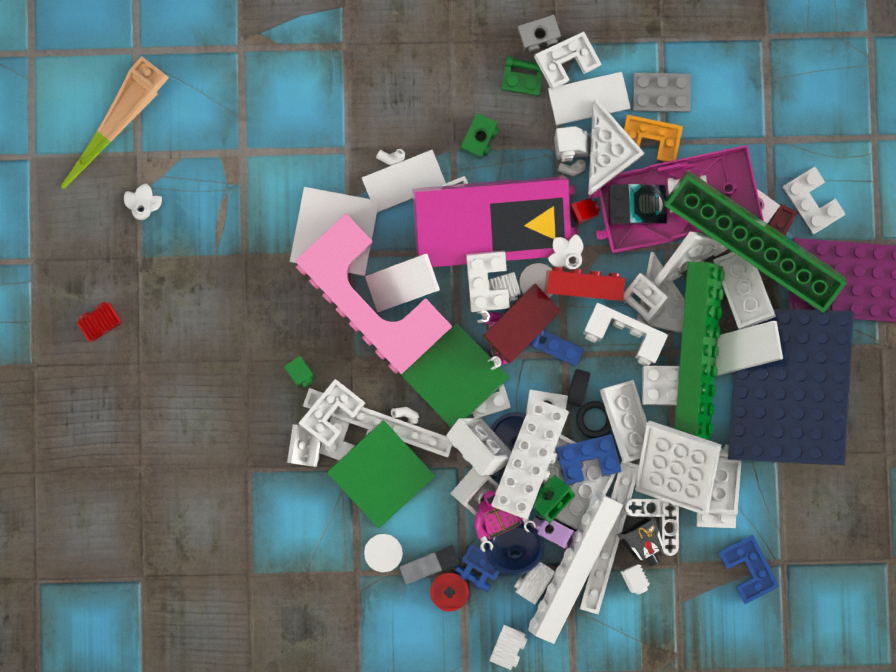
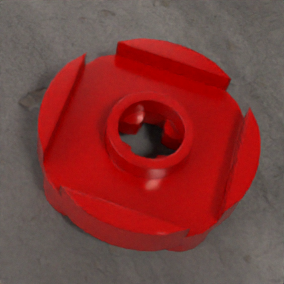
[430,573,469,612]

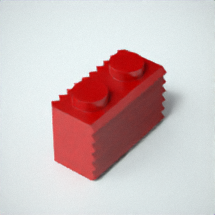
[76,301,123,343]

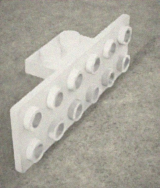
[492,398,569,520]

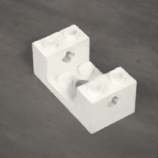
[583,303,668,366]

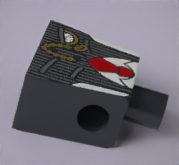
[617,517,663,566]

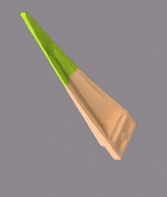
[61,56,168,189]

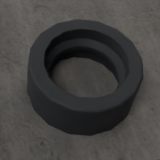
[567,369,591,407]
[577,401,611,438]

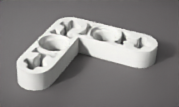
[623,499,679,556]

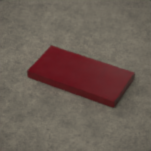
[483,283,561,364]

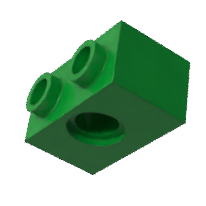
[461,113,499,159]
[284,356,315,388]
[532,475,576,524]

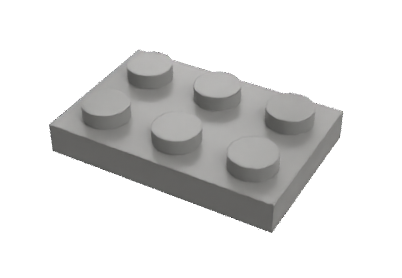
[633,73,691,113]

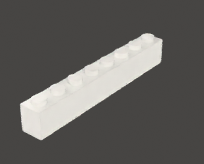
[528,491,623,644]

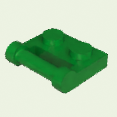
[501,56,543,97]

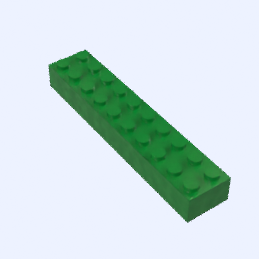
[665,170,847,313]
[675,262,725,441]

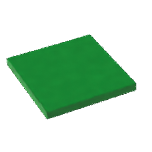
[401,323,510,428]
[327,420,435,528]

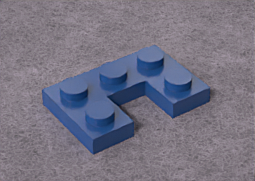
[556,434,622,485]
[718,535,780,604]

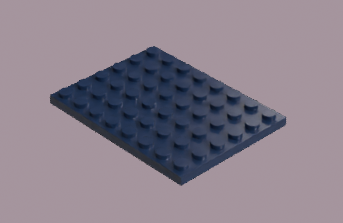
[728,309,854,466]

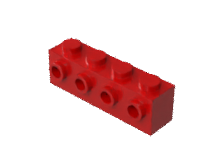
[544,267,625,301]

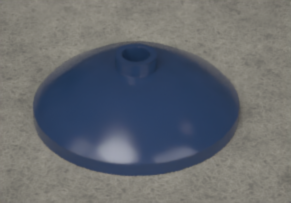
[491,412,526,468]
[486,523,544,575]

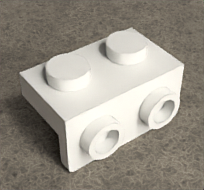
[287,424,321,467]

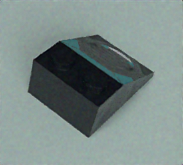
[608,184,667,226]

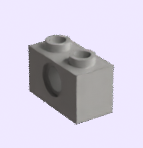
[517,15,561,52]

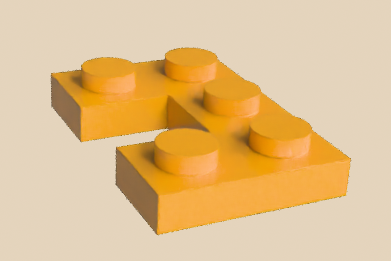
[624,115,683,162]

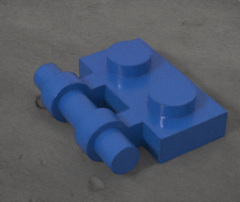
[455,544,499,592]

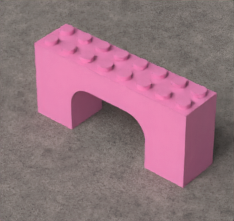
[295,214,452,374]

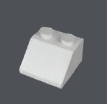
[450,467,499,516]

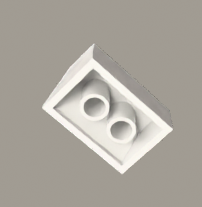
[446,418,512,476]

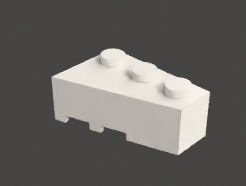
[554,126,591,163]

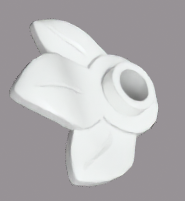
[124,184,162,220]
[548,234,584,269]

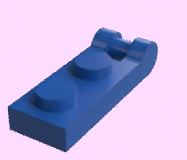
[529,330,584,367]

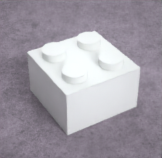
[642,365,680,406]

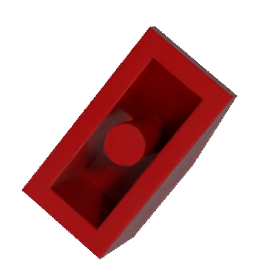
[570,198,600,227]

